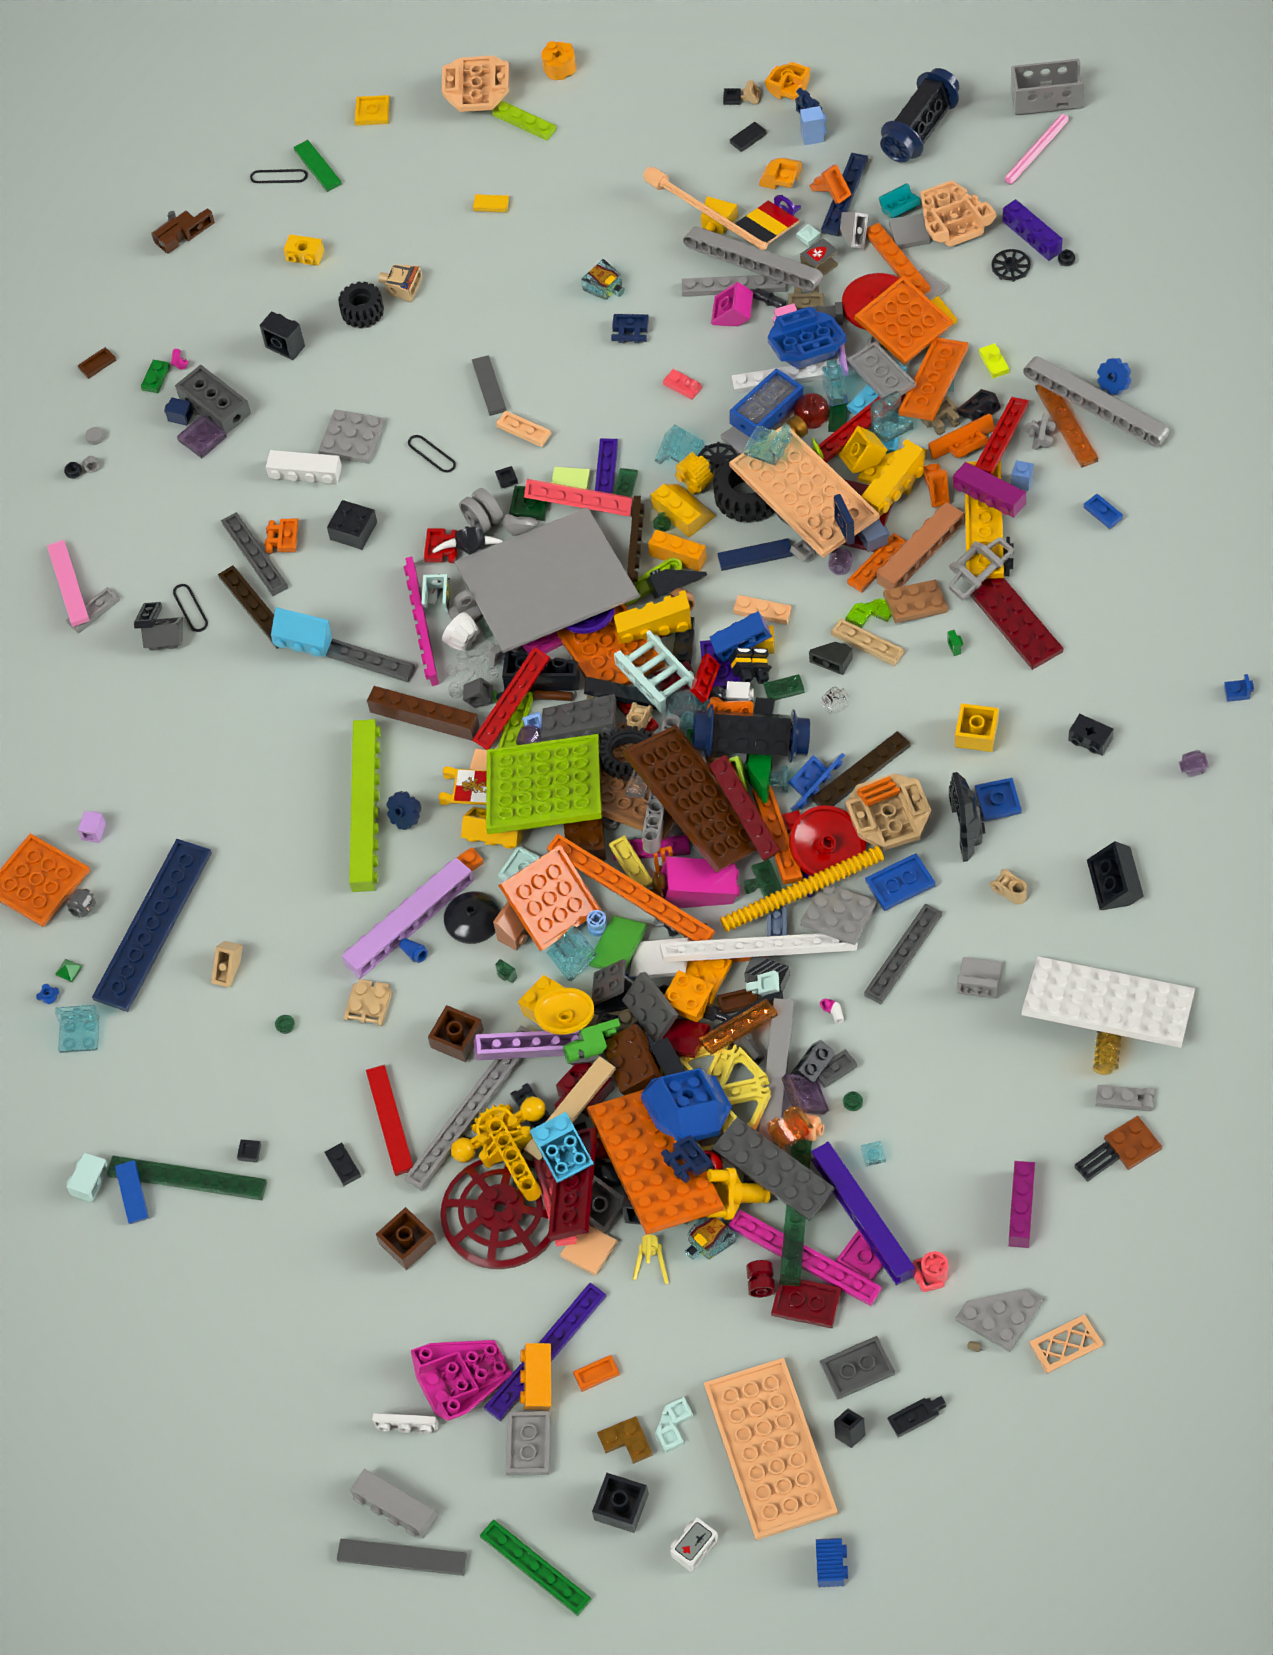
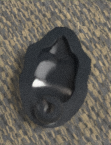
[594,1159,622,1187]

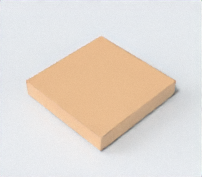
[560,1225,617,1276]

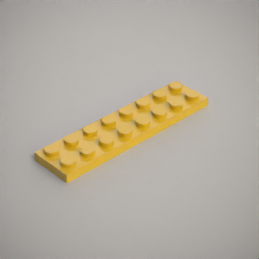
[964,460,1004,579]

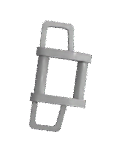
[949,537,1014,601]

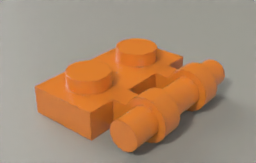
[264,518,299,554]

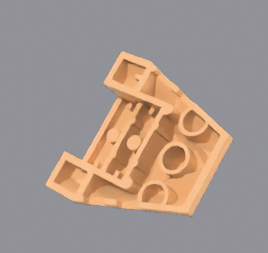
[920,180,997,247]

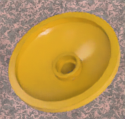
[534,988,594,1035]

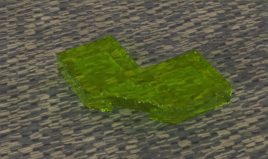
[846,598,892,628]

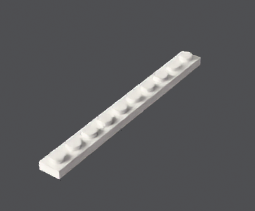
[731,350,909,394]
[660,933,858,962]

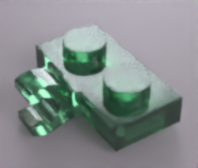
[744,860,782,899]

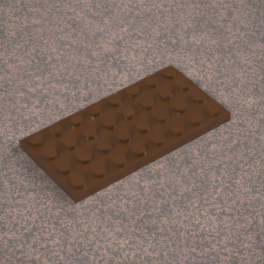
[622,725,757,873]

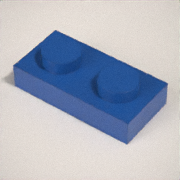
[1084,494,1123,529]

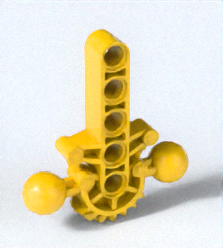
[450,1096,546,1201]

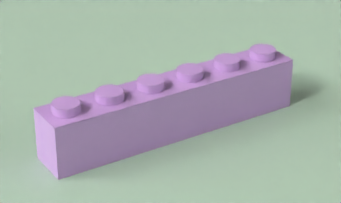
[474,1030,580,1061]

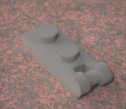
[1096,1085,1155,1111]

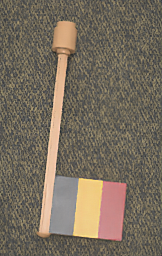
[643,167,799,250]

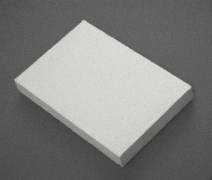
[629,937,691,980]

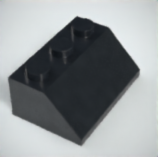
[1087,841,1144,910]

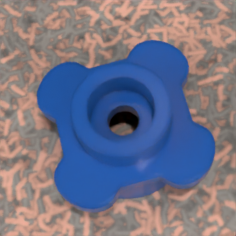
[36,984,59,1004]

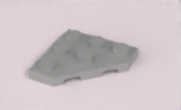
[956,1289,1043,1352]

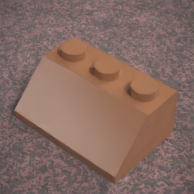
[493,901,529,950]

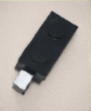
[887,1396,946,1438]

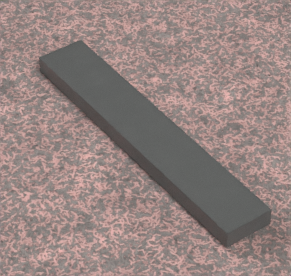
[221,512,288,596]
[326,639,415,682]
[864,904,942,1005]
[337,1538,467,1576]

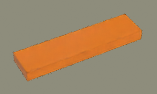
[847,533,907,593]

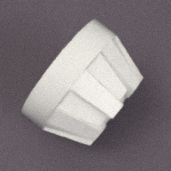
[442,612,480,651]

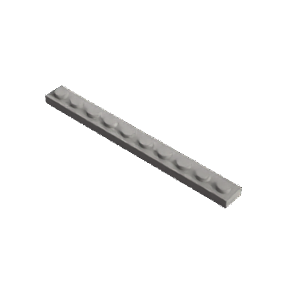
[404,1025,532,1191]

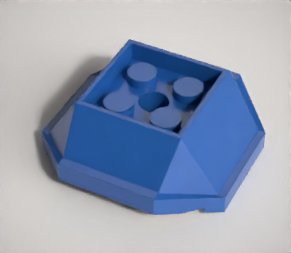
[767,307,847,369]
[641,1068,732,1142]

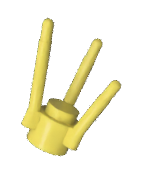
[633,1235,669,1284]

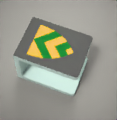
[421,574,450,614]

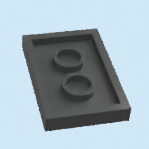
[622,972,679,1043]
[820,1336,895,1400]

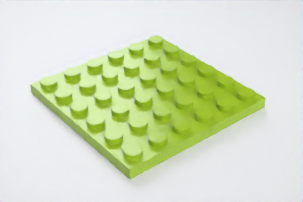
[486,734,602,834]

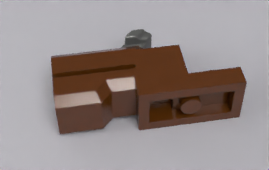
[151,208,215,254]

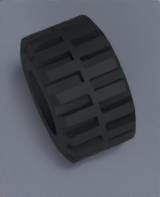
[338,281,384,328]

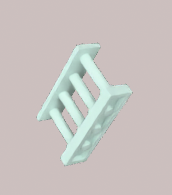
[614,630,695,713]

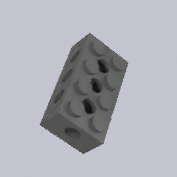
[175,364,251,435]

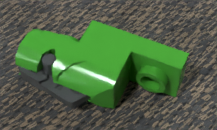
[563,1018,621,1065]

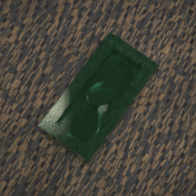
[763,674,805,701]

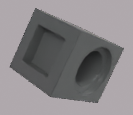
[463,677,493,708]

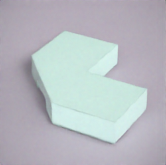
[655,1397,694,1453]

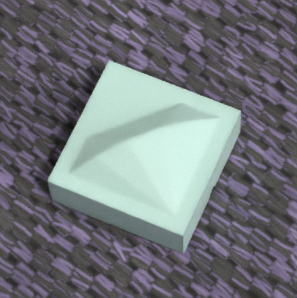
[796,224,821,246]

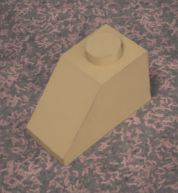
[211,941,243,987]

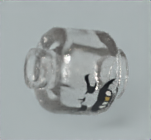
[821,687,849,714]

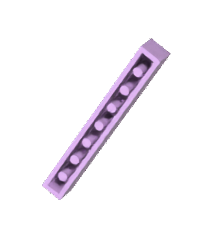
[342,858,474,979]

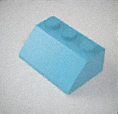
[271,607,332,657]

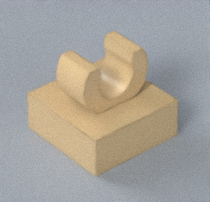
[740,80,761,105]

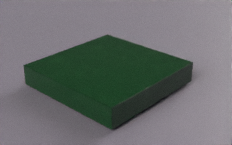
[509,485,548,521]

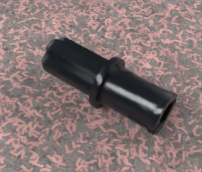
[753,288,786,308]

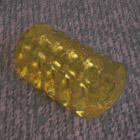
[1093,1031,1122,1075]

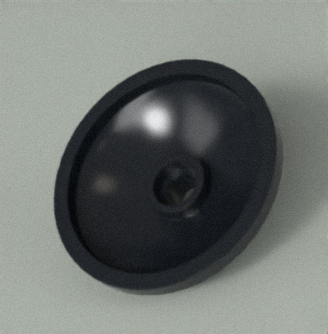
[444,891,501,944]

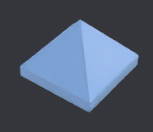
[522,711,542,735]

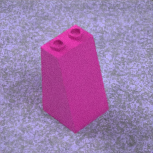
[659,856,740,908]

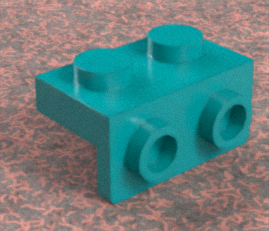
[879,183,921,218]

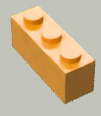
[648,530,707,571]
[520,1343,551,1410]

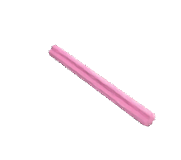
[1005,114,1068,184]

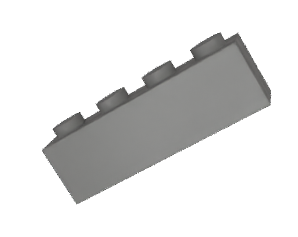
[350,1468,437,1538]

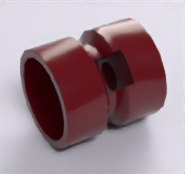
[746,1260,775,1298]

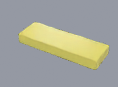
[608,835,652,888]

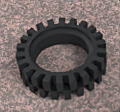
[599,726,654,781]

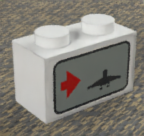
[670,1518,719,1573]

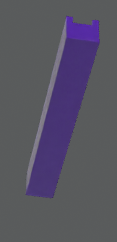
[811,1141,915,1286]

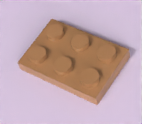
[883,579,948,623]

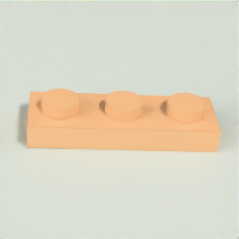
[496,411,551,447]
[733,595,792,625]

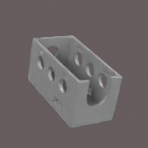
[1011,59,1084,115]

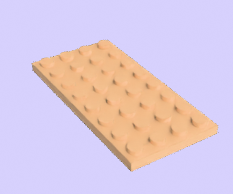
[729,424,879,558]
[704,1358,838,1541]

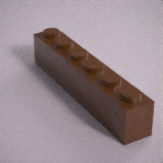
[367,686,480,741]

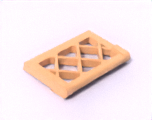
[1029,1314,1103,1374]

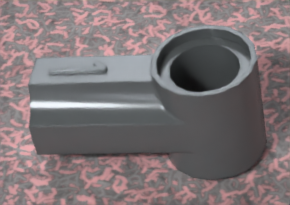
[727,1026,764,1065]

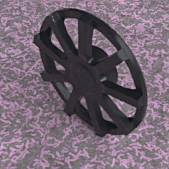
[991,249,1031,282]
[698,442,738,473]

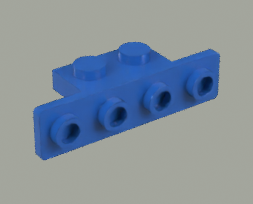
[788,753,845,811]

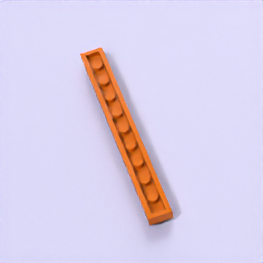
[546,833,715,941]

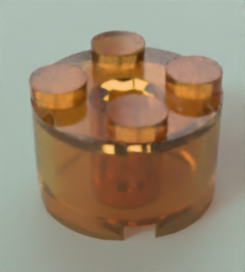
[767,1106,815,1150]

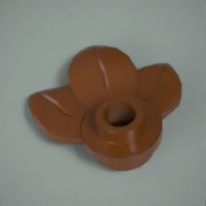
[649,872,666,898]

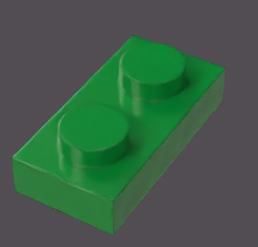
[141,359,170,393]

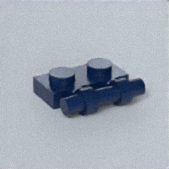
[795,88,822,114]
[611,314,649,343]
[661,1135,713,1183]

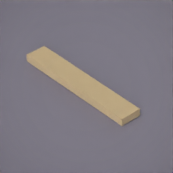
[524,1056,616,1162]

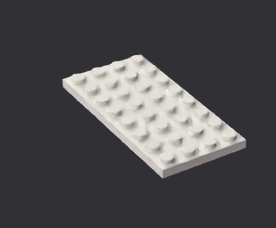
[1022,956,1195,1048]

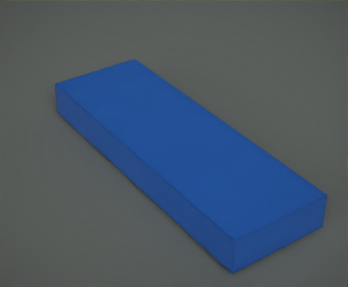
[115,1160,149,1224]

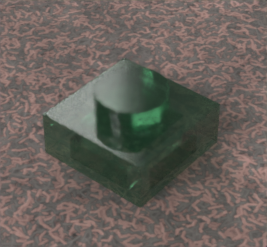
[495,959,517,984]

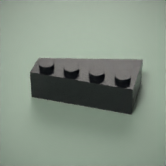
[502,650,580,691]

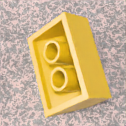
[651,484,716,538]
[461,807,525,849]

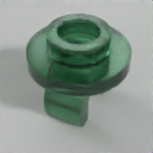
[653,512,671,532]

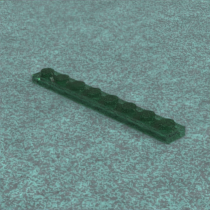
[779,1138,812,1286]
[107,1155,267,1201]

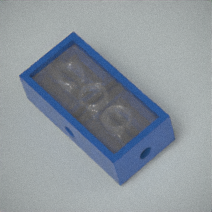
[729,368,804,442]

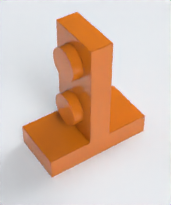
[809,164,852,204]
[922,464,950,507]

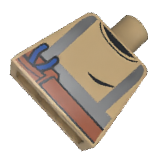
[379,265,422,302]

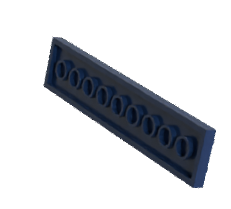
[92,838,212,1012]

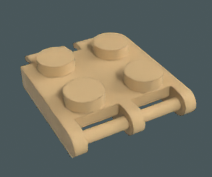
[344,979,392,1026]

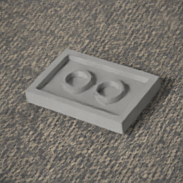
[506,1411,551,1475]

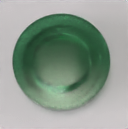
[275,1015,295,1034]
[843,1091,863,1111]

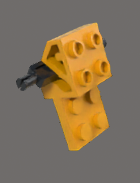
[656,959,733,1022]

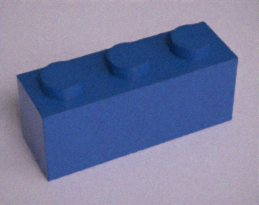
[709,611,772,662]

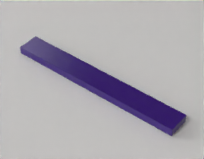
[484,1283,607,1422]

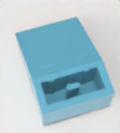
[530,1112,594,1183]

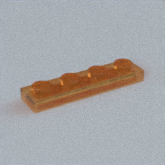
[699,999,778,1055]

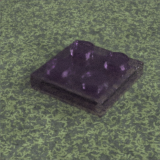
[177,415,227,459]
[781,1074,829,1115]

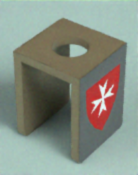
[800,238,838,276]

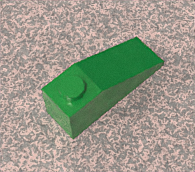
[744,754,773,803]

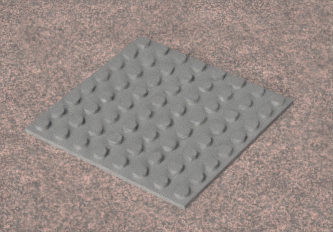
[454,507,640,653]

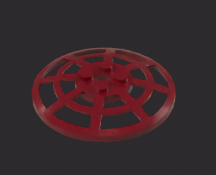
[440,1159,553,1269]

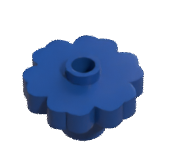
[1097,358,1132,395]

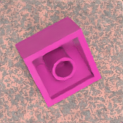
[711,282,753,326]

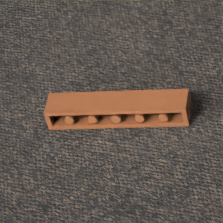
[876,502,964,589]

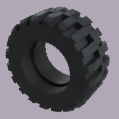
[713,453,775,523]

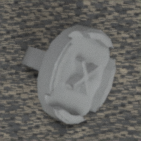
[448,591,483,623]

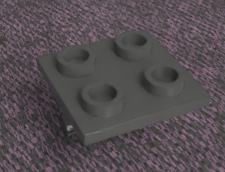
[592,959,638,1006]

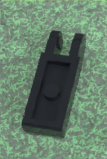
[673,617,695,664]

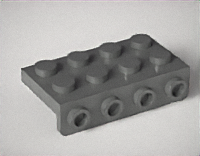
[541,694,618,742]

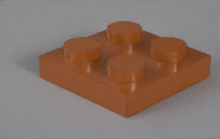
[1104,1116,1162,1170]

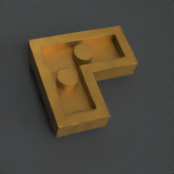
[597,1416,653,1464]

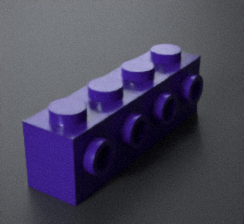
[1002,199,1063,261]

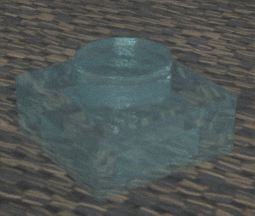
[861,1141,886,1167]

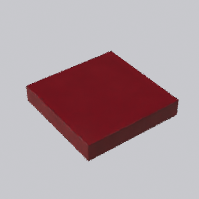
[662,1018,711,1058]

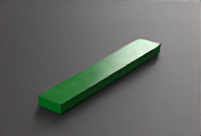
[480,1519,592,1616]

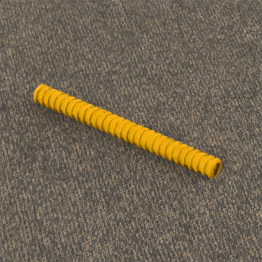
[720,845,884,932]

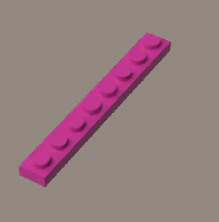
[403,556,439,686]
[728,1209,882,1306]

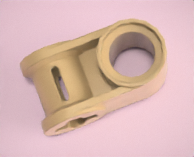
[627,702,653,731]
[990,869,1027,904]

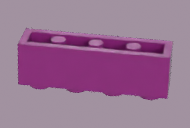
[953,462,1026,518]
[1008,1161,1035,1248]

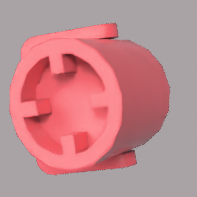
[912,1251,949,1292]

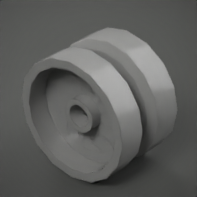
[459,488,503,533]

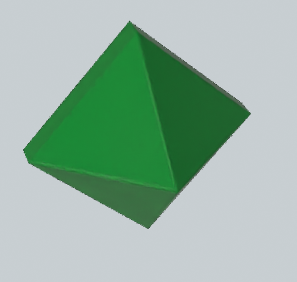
[55,959,82,982]

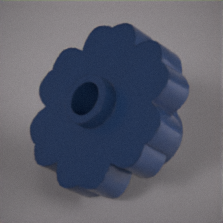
[386,791,422,830]

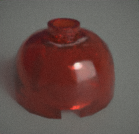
[794,393,829,429]

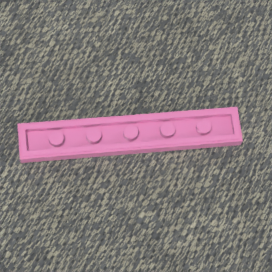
[47,540,90,627]

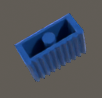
[816,1538,848,1588]

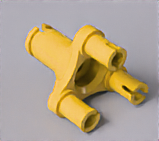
[706,1168,771,1220]

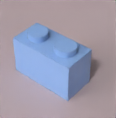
[800,106,827,145]

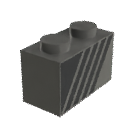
[744,956,790,992]

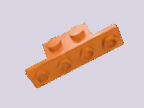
[928,414,995,459]

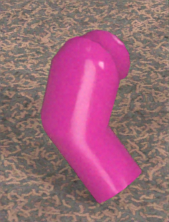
[171,348,188,370]

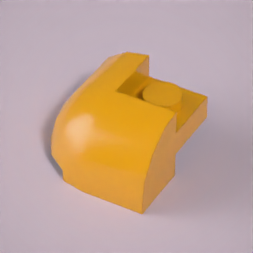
[765,62,810,100]
[759,158,802,189]

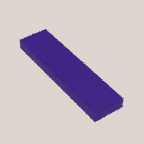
[595,438,618,494]

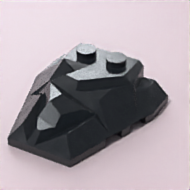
[949,772,986,862]

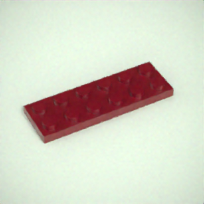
[968,578,1063,670]
[548,1127,597,1241]

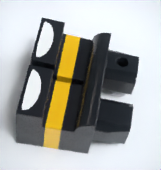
[729,648,772,684]

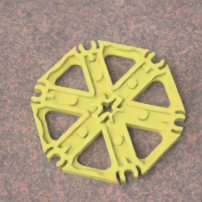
[660,1042,771,1152]

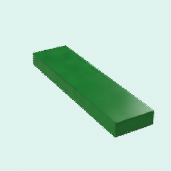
[293,140,341,192]

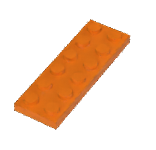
[898,338,969,421]

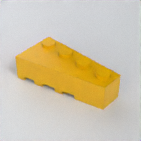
[861,439,924,517]
[613,590,692,644]

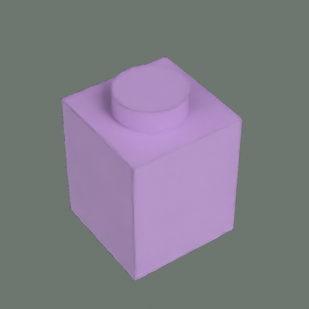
[78,811,106,843]

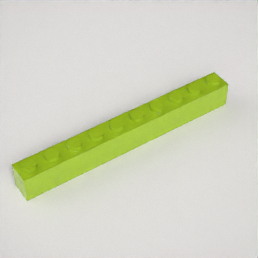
[349,719,381,892]

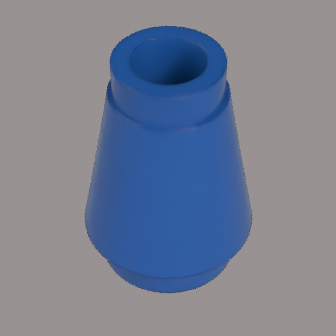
[399,938,428,963]

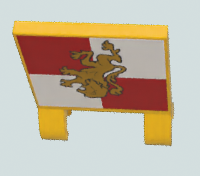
[438,766,487,805]

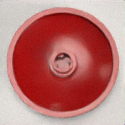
[842,273,900,330]
[789,805,866,880]

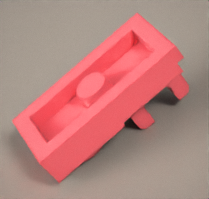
[663,369,702,400]

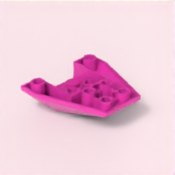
[411,1340,512,1421]

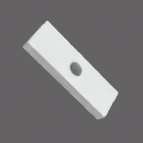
[372,1413,438,1434]

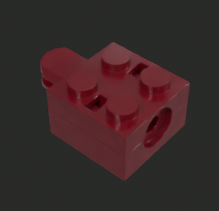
[555,1063,614,1117]

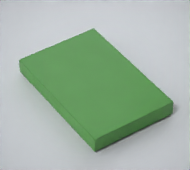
[587,915,648,970]

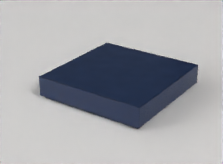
[833,494,855,545]

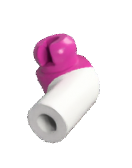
[820,998,844,1024]

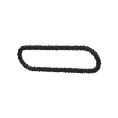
[250,169,308,183]
[408,435,456,473]
[173,584,208,632]

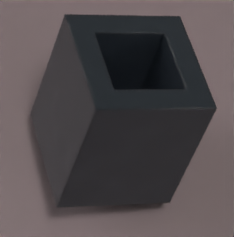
[834,1408,865,1448]

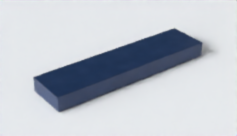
[717,538,793,571]

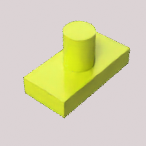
[979,343,1009,379]

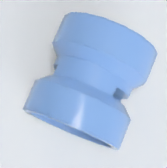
[587,910,607,936]

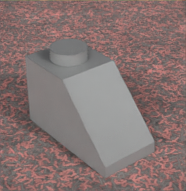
[840,212,868,249]

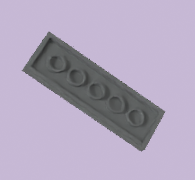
[712,1117,835,1221]

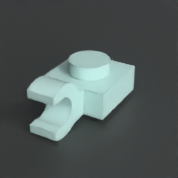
[746,971,779,996]

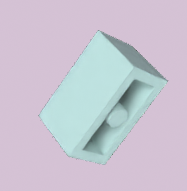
[67,1153,110,1203]

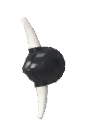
[432,526,503,555]

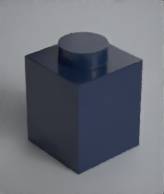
[164,397,194,426]

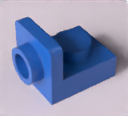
[1224,674,1254,702]

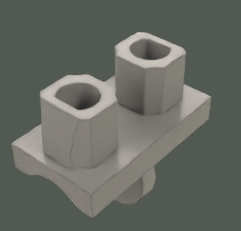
[1025,413,1056,450]

